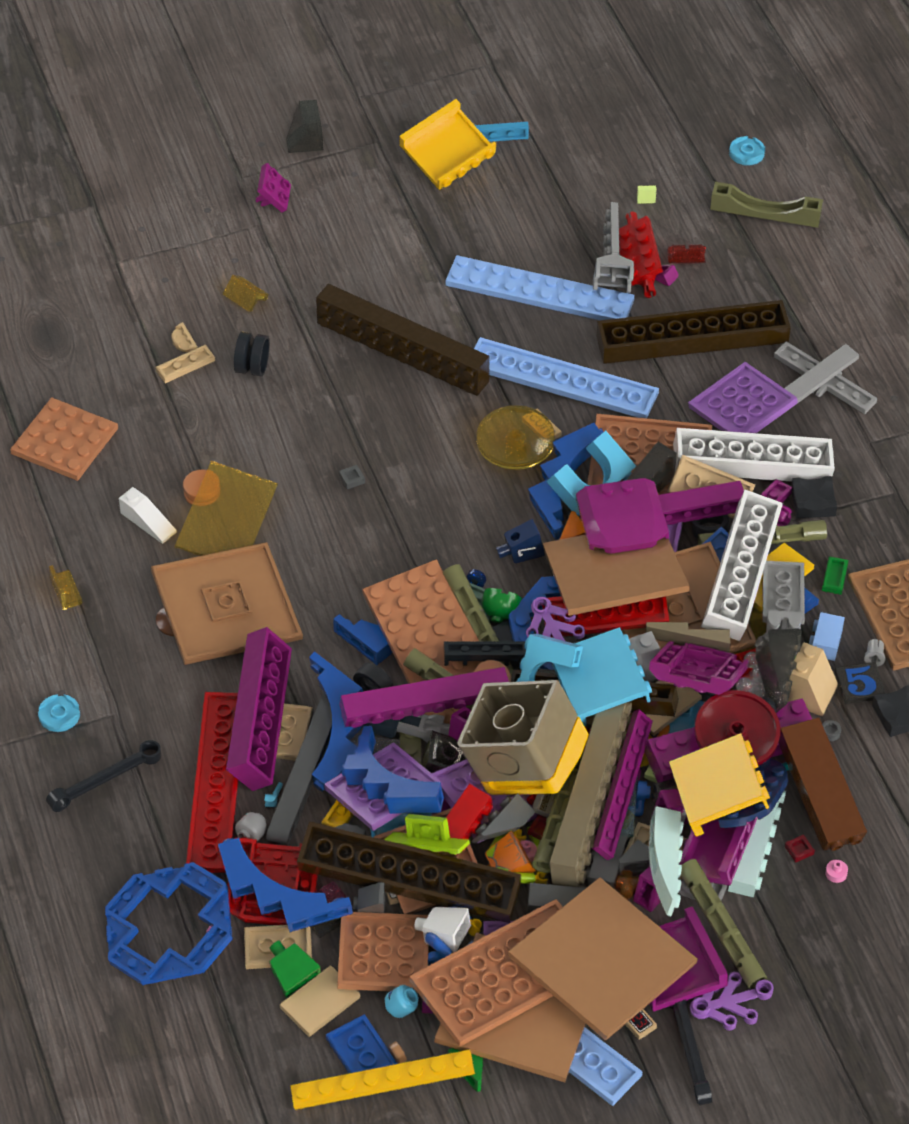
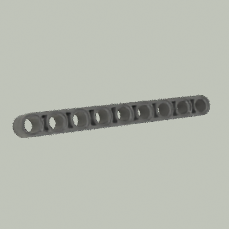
[267,692,332,846]

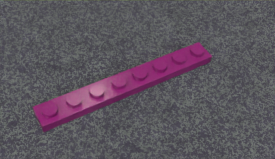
[592,709,653,860]

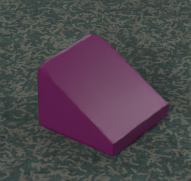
[655,265,679,286]

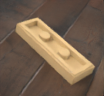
[156,345,215,383]

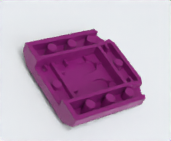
[576,478,669,554]
[649,641,749,695]

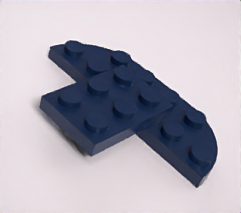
[719,758,788,828]

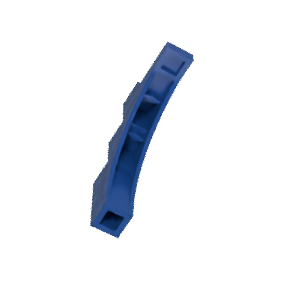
[342,726,444,814]

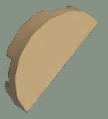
[171,322,198,352]

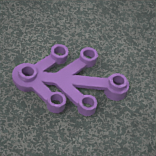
[526,597,585,641]
[690,972,774,1030]

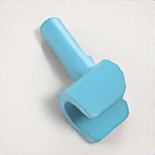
[265,782,283,807]

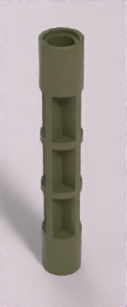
[697,520,827,545]
[442,564,514,675]
[403,648,474,710]
[532,751,584,873]
[680,859,767,989]

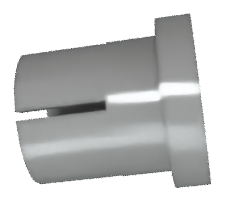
[864,639,885,667]

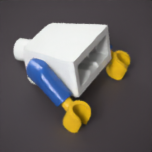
[414,906,482,958]

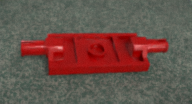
[619,212,663,298]

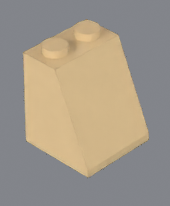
[784,642,838,716]

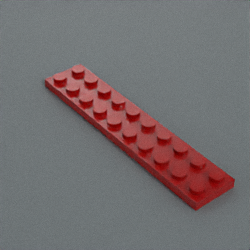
[186,692,239,873]

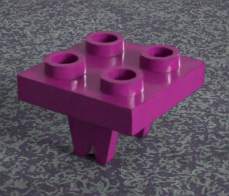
[255,163,291,213]

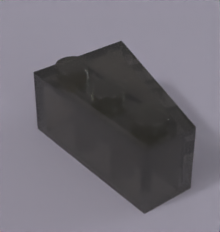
[627,441,677,493]

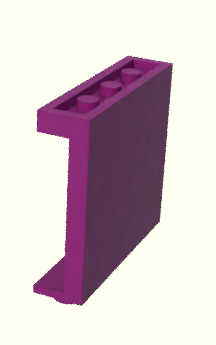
[649,906,728,1012]

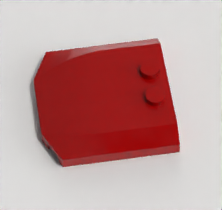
[228,837,318,925]

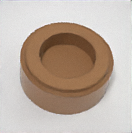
[388,1041,407,1064]

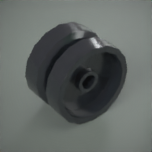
[234,332,270,376]

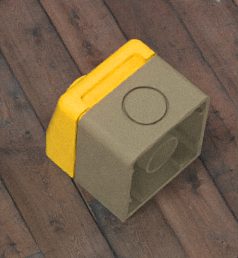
[457,680,589,795]

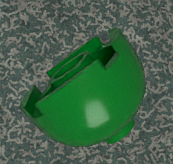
[481,588,523,624]

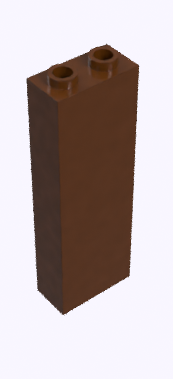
[778,717,867,851]

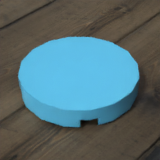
[729,136,765,165]
[38,694,80,732]

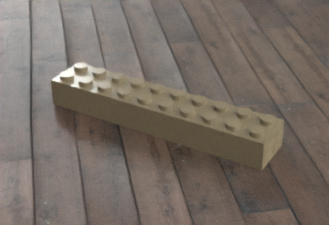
[550,702,632,887]

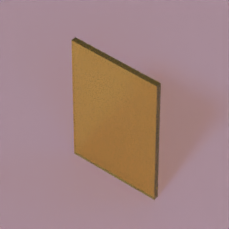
[175,461,278,556]

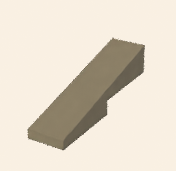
[646,622,730,652]

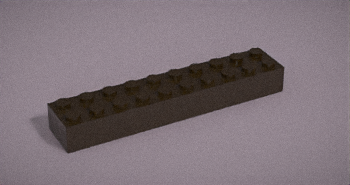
[316,283,490,396]
[596,300,791,364]
[297,821,521,923]

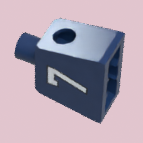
[496,519,545,564]

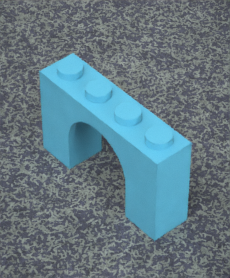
[546,431,636,516]
[517,634,583,682]

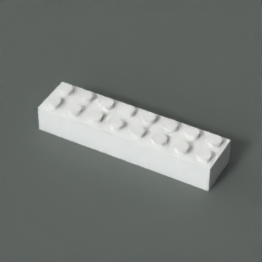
[673,428,835,481]
[701,490,783,641]

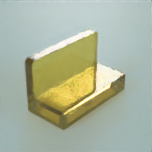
[223,275,269,312]
[49,565,82,610]

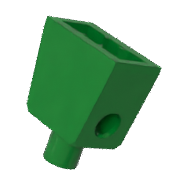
[269,941,321,998]

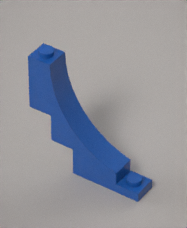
[528,423,604,540]
[333,614,393,665]
[309,651,363,793]
[218,838,353,932]

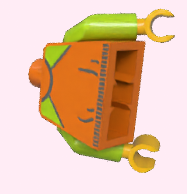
[485,829,548,884]

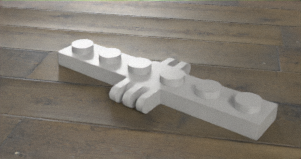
[774,341,877,414]

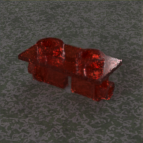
[667,244,706,263]

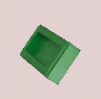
[822,556,849,595]

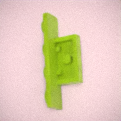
[384,814,470,854]

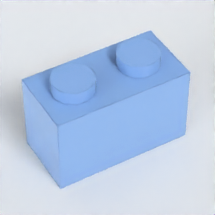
[809,612,845,661]

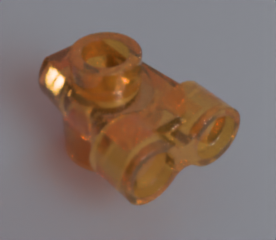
[615,870,639,901]

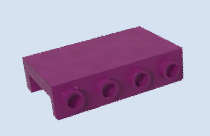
[679,817,758,886]

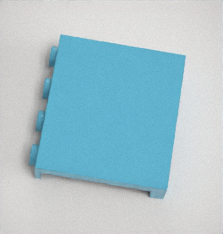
[552,627,652,726]

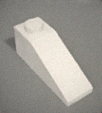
[119,487,177,544]

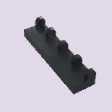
[443,641,526,666]

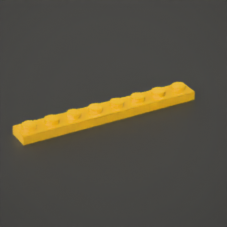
[290,1050,475,1110]

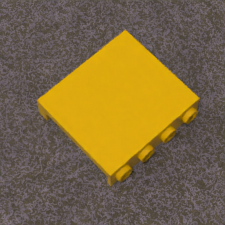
[399,99,496,190]
[669,733,770,837]

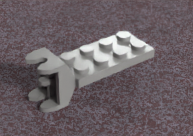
[593,202,634,293]
[763,561,805,657]

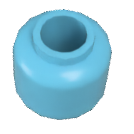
[385,985,418,1018]

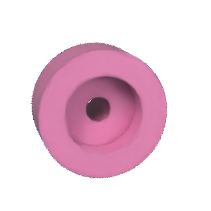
[521,840,537,862]
[825,860,848,883]

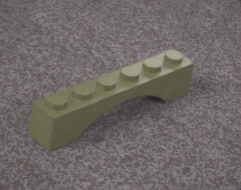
[710,182,823,228]

